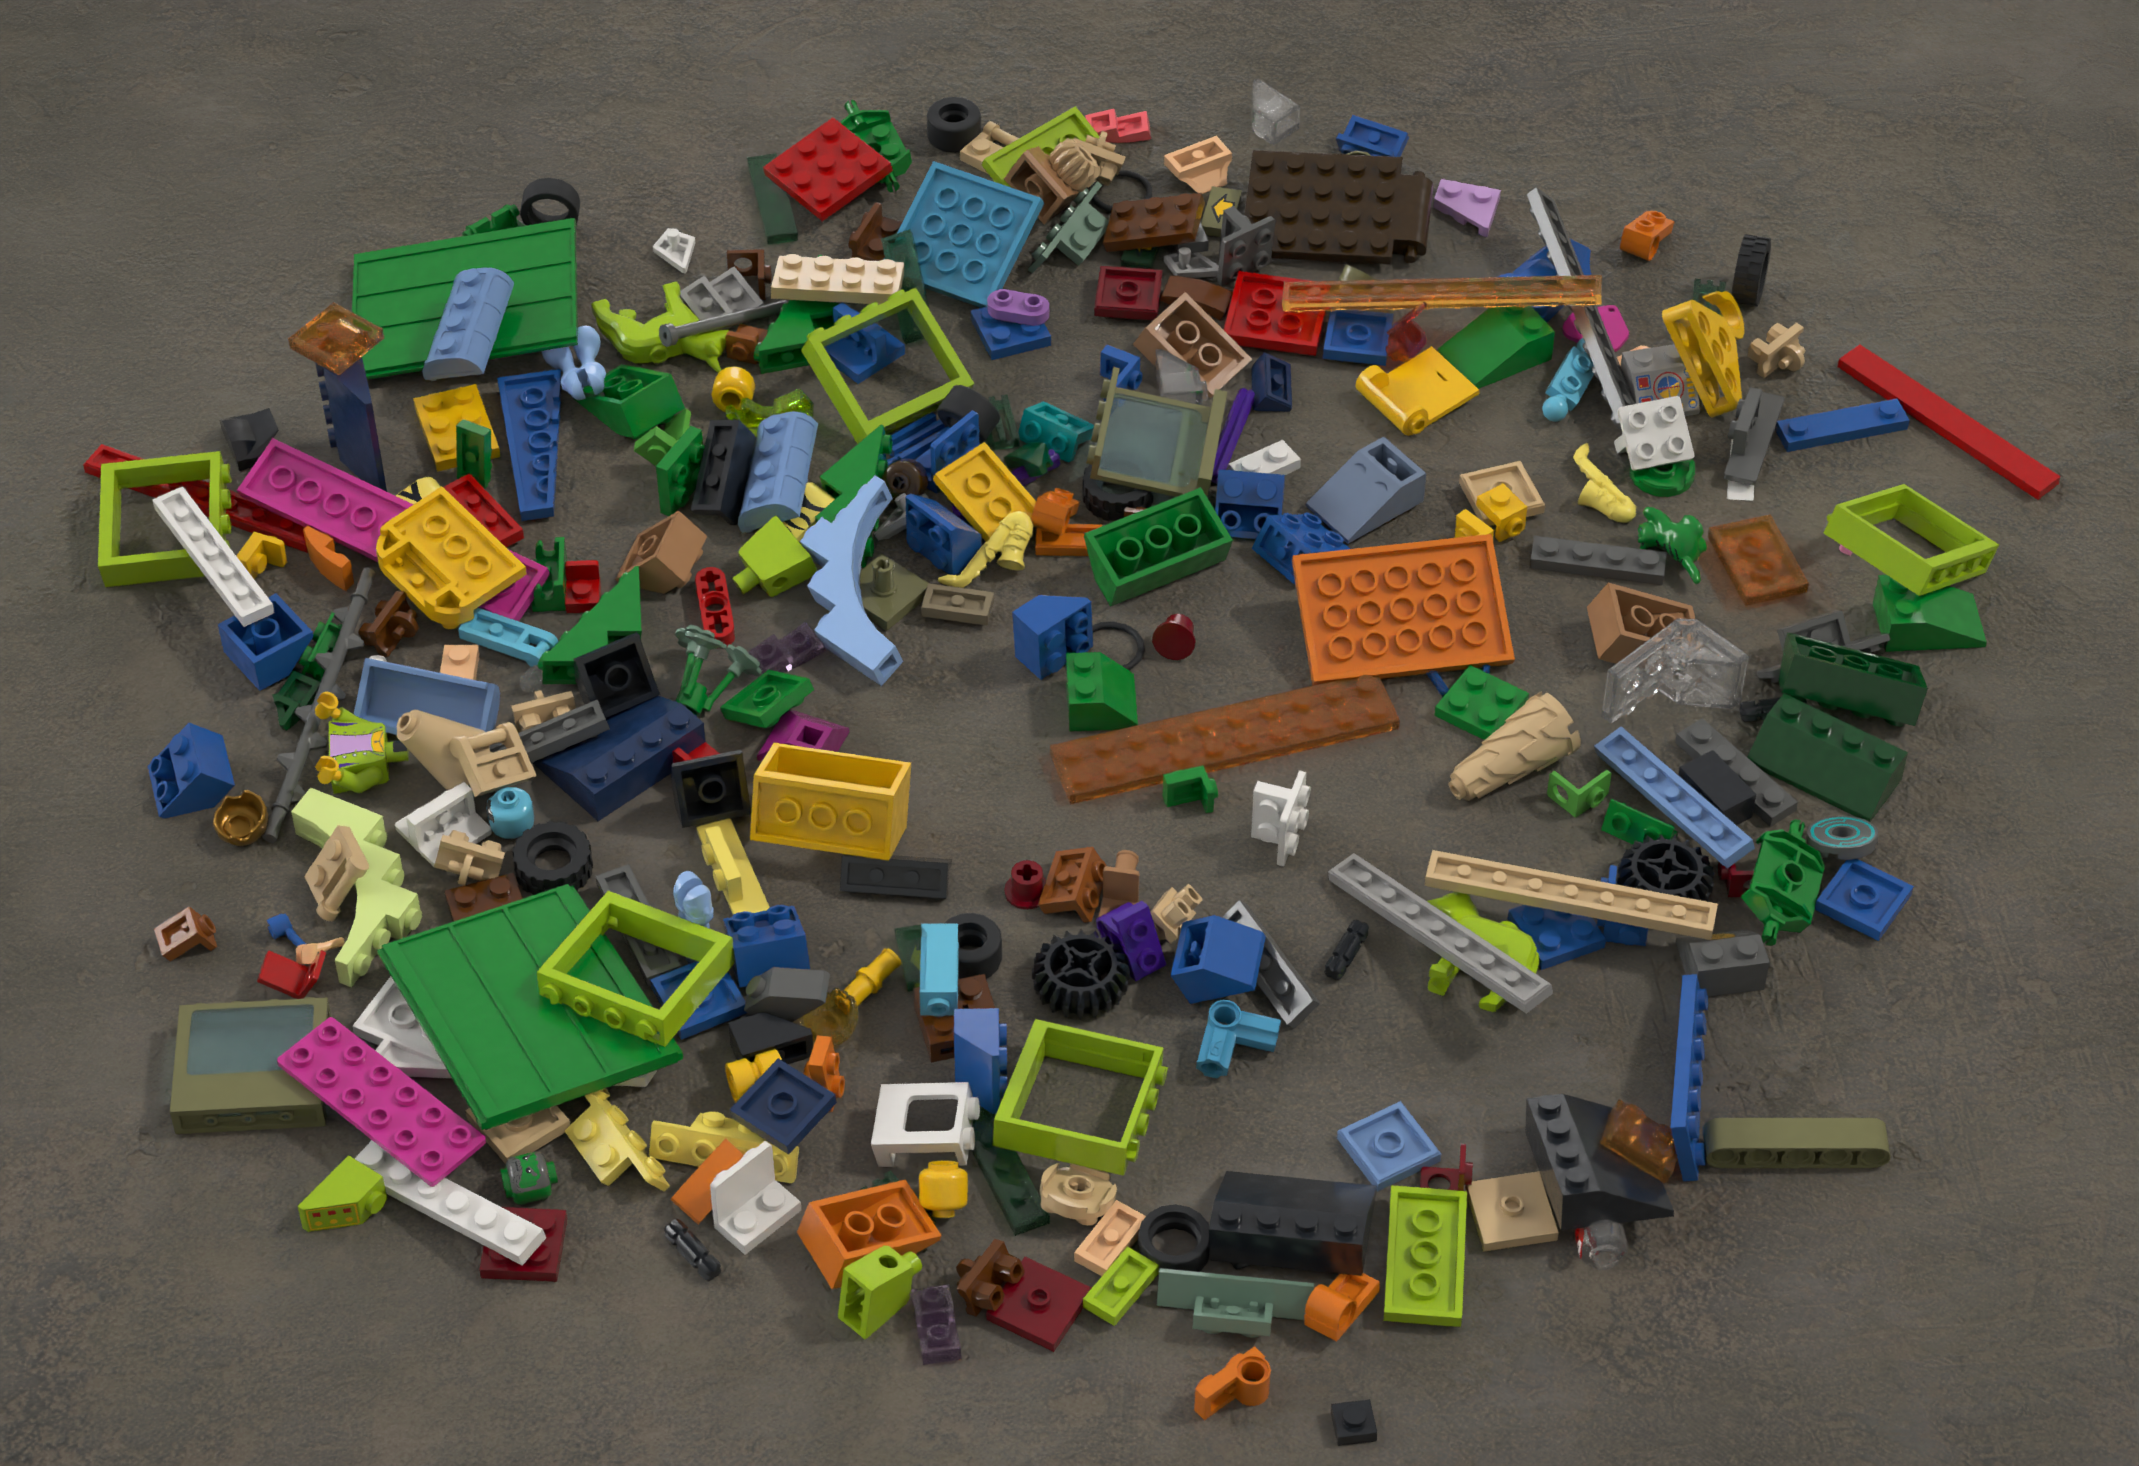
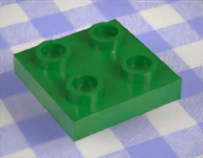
[656,426,705,516]

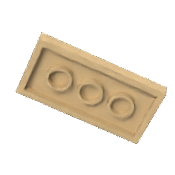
[771,254,904,304]

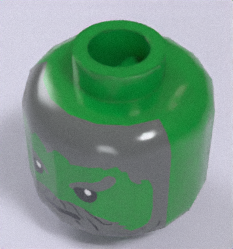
[500,1151,558,1205]

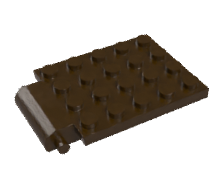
[1245,150,1433,264]

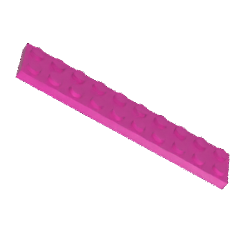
[237,438,550,621]

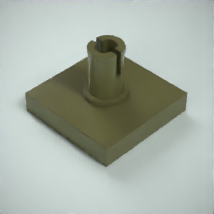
[860,554,928,631]

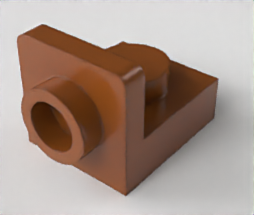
[725,324,768,365]
[154,907,217,962]

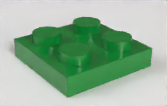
[1434,665,1529,740]
[720,670,814,728]

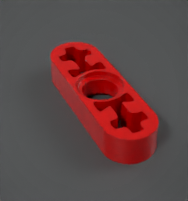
[695,567,735,649]

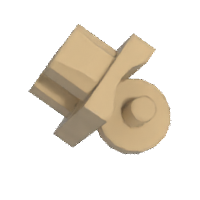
[1073,131,1125,186]
[1748,323,1805,378]
[511,690,576,733]
[434,830,505,886]
[1150,884,1203,944]

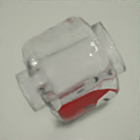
[1575,1220,1628,1270]

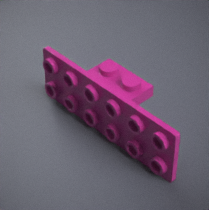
[277,1017,486,1187]

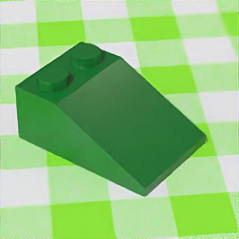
[1437,294,1555,389]
[574,364,685,439]
[1873,575,1987,652]

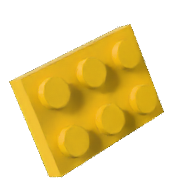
[413,384,500,472]
[933,442,1036,542]

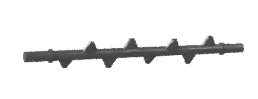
[263,568,376,843]

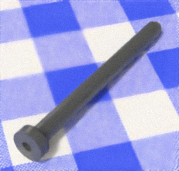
[659,300,788,347]

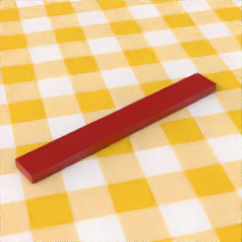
[1837,344,2061,500]
[83,444,308,553]

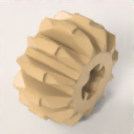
[1049,138,1101,192]

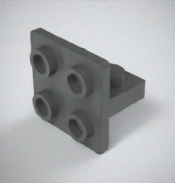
[1217,206,1276,286]

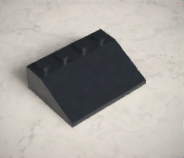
[1525,1094,1674,1230]
[1208,1171,1377,1276]

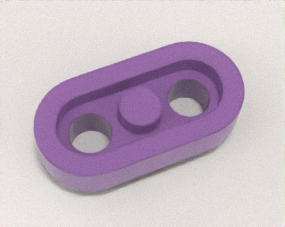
[987,289,1050,326]

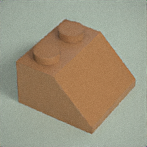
[1004,146,1079,225]
[615,511,707,594]

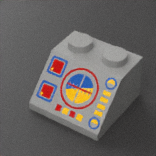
[1621,344,1700,416]

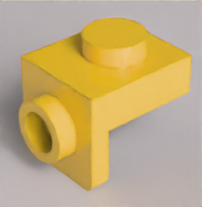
[1476,484,1527,542]

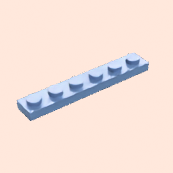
[1594,727,1755,869]

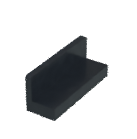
[691,420,756,525]
[840,854,952,899]

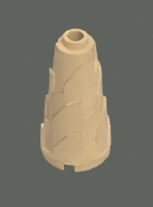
[1448,691,1581,801]

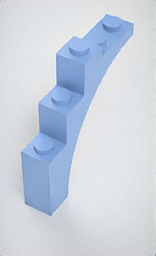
[800,475,903,686]

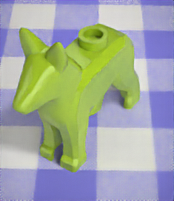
[591,282,729,373]
[1427,892,1539,1012]

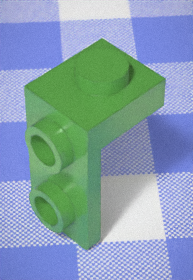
[634,408,691,466]

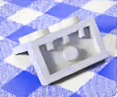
[710,1141,801,1255]

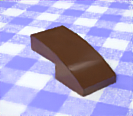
[1160,276,1233,320]

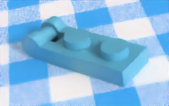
[458,607,559,669]

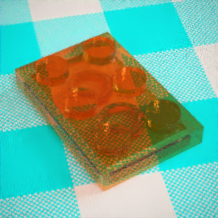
[1707,514,1809,606]

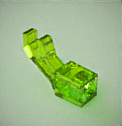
[726,389,814,428]

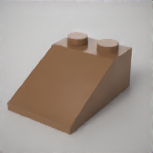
[1133,292,1252,398]
[1587,582,1705,667]

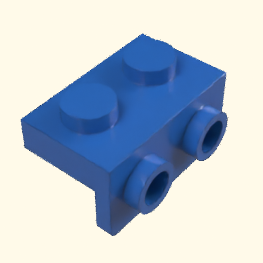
[1336,115,1409,157]

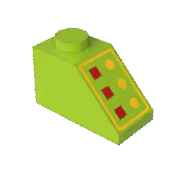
[297,1155,388,1232]

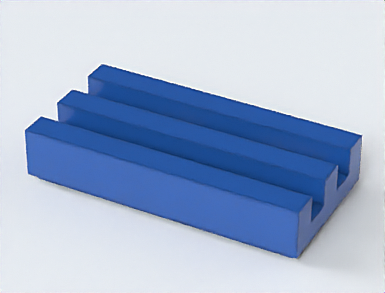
[888,412,950,460]

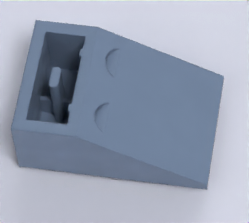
[1306,437,1426,544]

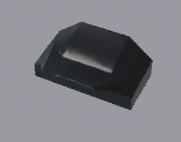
[220,408,279,471]

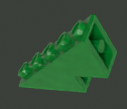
[754,255,839,374]
[815,424,893,569]
[538,566,642,684]

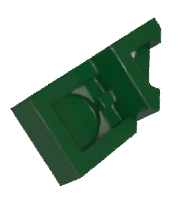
[1003,442,1053,477]
[272,671,321,731]

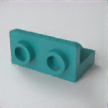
[1017,401,1094,462]

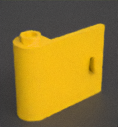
[1355,346,1479,436]

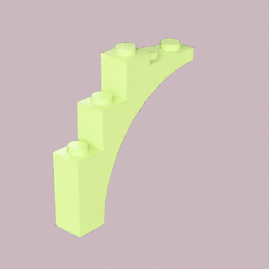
[291,787,422,988]

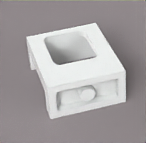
[871,1082,980,1167]

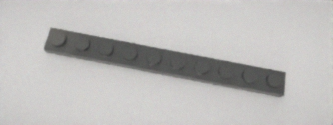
[1527,187,1635,430]

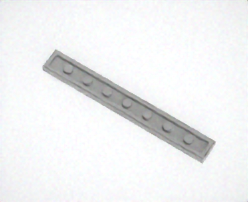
[1328,853,1553,1014]

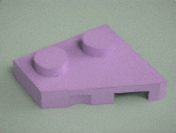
[1433,179,1501,237]

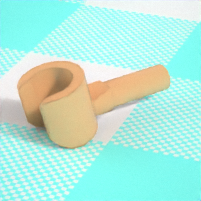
[296,937,345,964]

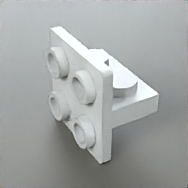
[1614,396,1695,471]
[1251,771,1311,866]
[395,782,492,868]

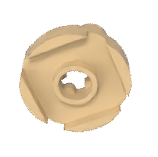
[1040,1163,1117,1226]

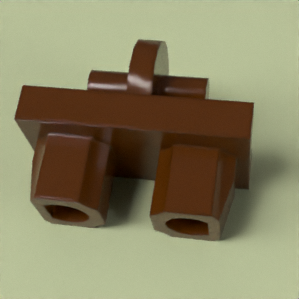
[358,591,419,657]
[956,1239,1025,1317]

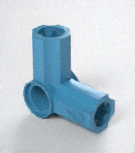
[1196,1000,1281,1079]

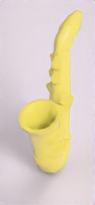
[1573,443,1636,523]
[938,511,1033,588]

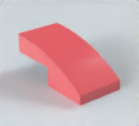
[1085,109,1151,143]

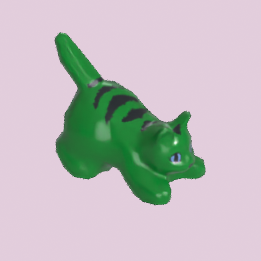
[1638,507,1707,584]

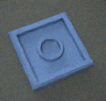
[1337,1101,1441,1192]

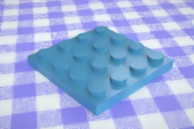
[884,161,1044,308]

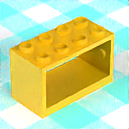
[750,743,911,861]

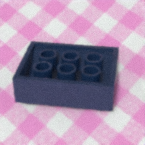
[314,336,387,492]
[533,696,706,821]

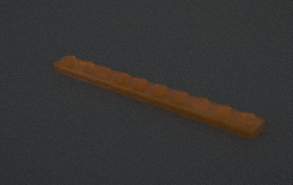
[1282,275,1602,312]

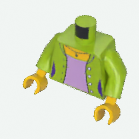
[315,692,409,794]

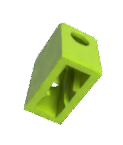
[732,515,818,597]
[838,1245,922,1339]

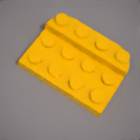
[376,486,527,629]

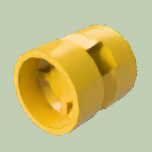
[725,1049,782,1103]

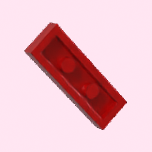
[443,473,524,548]

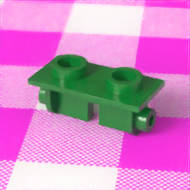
[462,204,525,236]
[299,612,342,682]
[1601,799,1679,844]

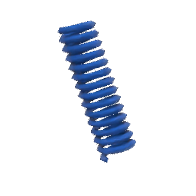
[1426,671,1449,697]

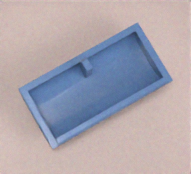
[422,268,514,381]
[738,411,818,533]
[354,658,500,735]

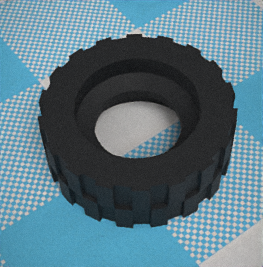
[1732,234,1771,307]
[1082,453,1155,521]
[512,821,593,895]

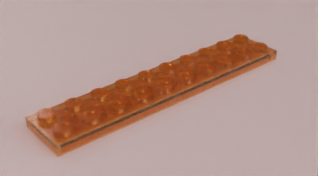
[1050,675,1400,804]

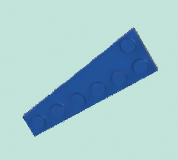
[497,369,562,521]
[1670,974,1708,1181]

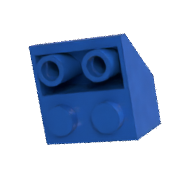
[1215,469,1286,539]
[905,494,981,575]
[1012,595,1093,680]
[148,723,235,819]
[723,905,810,987]
[1171,915,1266,1004]
[954,1008,1007,1114]

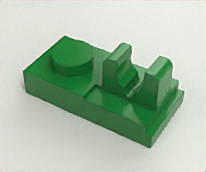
[456,419,492,489]

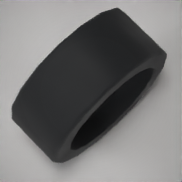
[520,178,581,226]
[1138,1204,1209,1277]

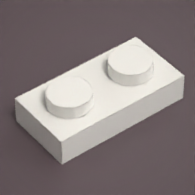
[1228,440,1301,475]

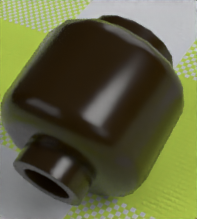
[882,458,928,501]

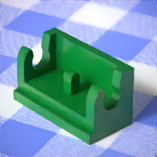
[532,537,567,612]

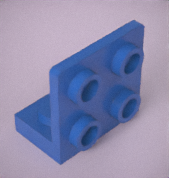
[916,410,979,494]
[1252,513,1350,585]

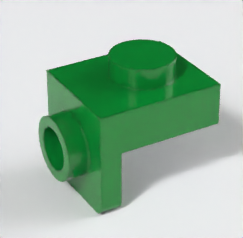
[1163,765,1218,814]

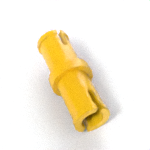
[836,948,901,1013]

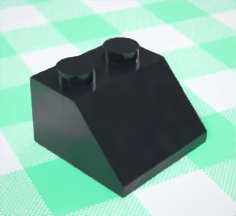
[574,632,660,718]
[671,750,751,828]

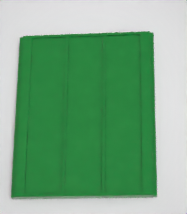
[351,218,578,380]
[377,884,683,1130]

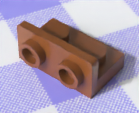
[1038,847,1107,923]

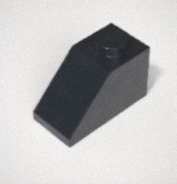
[728,1012,813,1064]

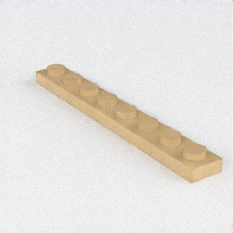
[1425,850,1718,940]

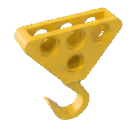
[1662,291,1744,418]

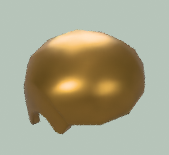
[213,790,268,846]

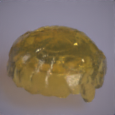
[799,988,858,1046]

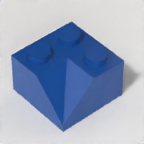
[218,593,313,691]

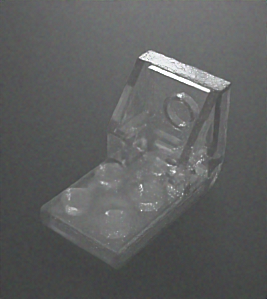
[1601,619,1749,724]

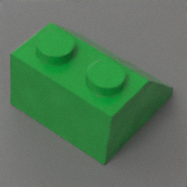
[1066,652,1138,732]

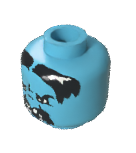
[486,787,535,839]

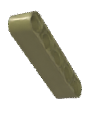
[1702,1118,1891,1168]

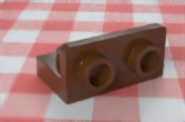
[848,202,902,261]

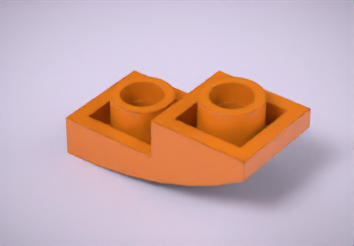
[303,526,354,591]
[670,1138,743,1225]

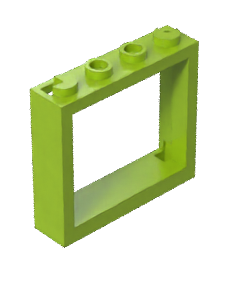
[801,288,974,444]
[98,451,232,587]
[1824,484,1999,596]
[537,891,734,1047]
[993,1019,1168,1176]

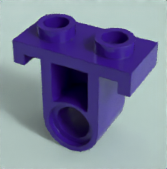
[1096,901,1166,981]

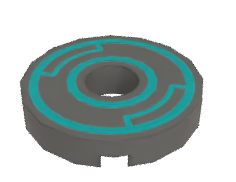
[1807,816,1878,860]

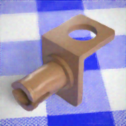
[1099,850,1140,917]

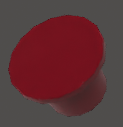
[1152,614,1196,660]
[1004,860,1046,910]

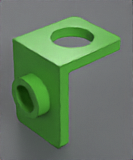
[1547,770,1612,818]

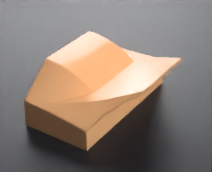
[1164,136,1232,194]

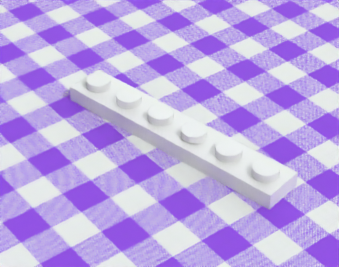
[152,486,275,627]
[355,1140,546,1265]

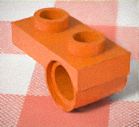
[1620,211,1675,261]
[1031,488,1081,536]
[803,1035,845,1112]
[1304,1273,1380,1342]
[1194,1346,1271,1421]

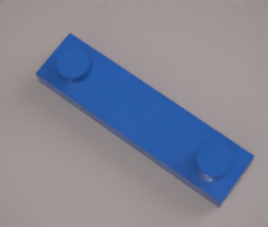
[1775,399,1910,452]

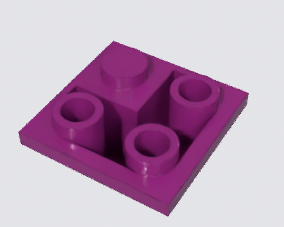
[757,709,849,762]

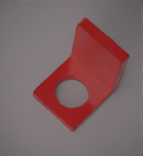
[257,950,326,999]

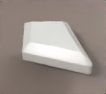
[653,228,695,273]

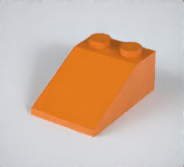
[797,1179,942,1290]

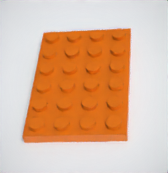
[1292,534,1515,686]

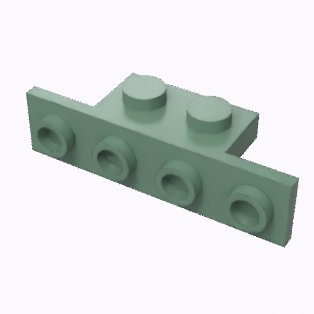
[1028,181,1109,273]
[1157,1268,1314,1338]

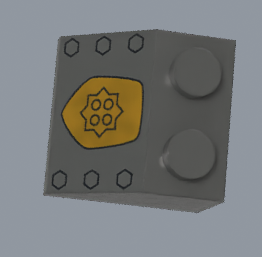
[1676,929,1770,997]

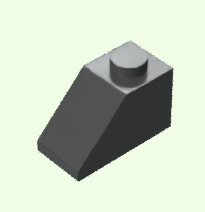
[744,967,830,1022]

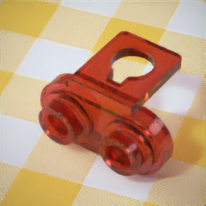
[1386,301,1428,362]

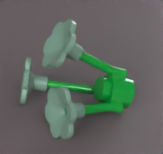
[675,625,762,717]

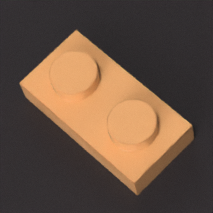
[440,645,480,680]
[1074,1200,1146,1276]

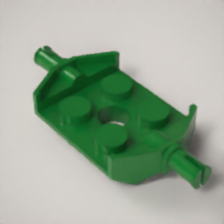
[840,100,912,192]
[1741,819,1825,946]

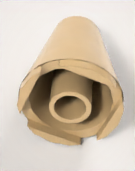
[397,709,493,790]

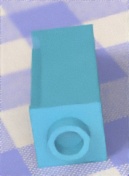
[920,924,959,1017]

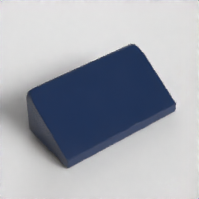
[1251,352,1292,412]

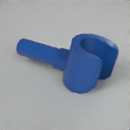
[267,914,306,947]

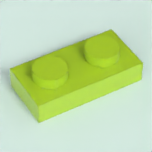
[1083,1246,1159,1326]

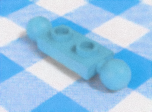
[1542,338,1594,422]

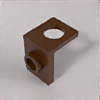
[727,249,772,300]

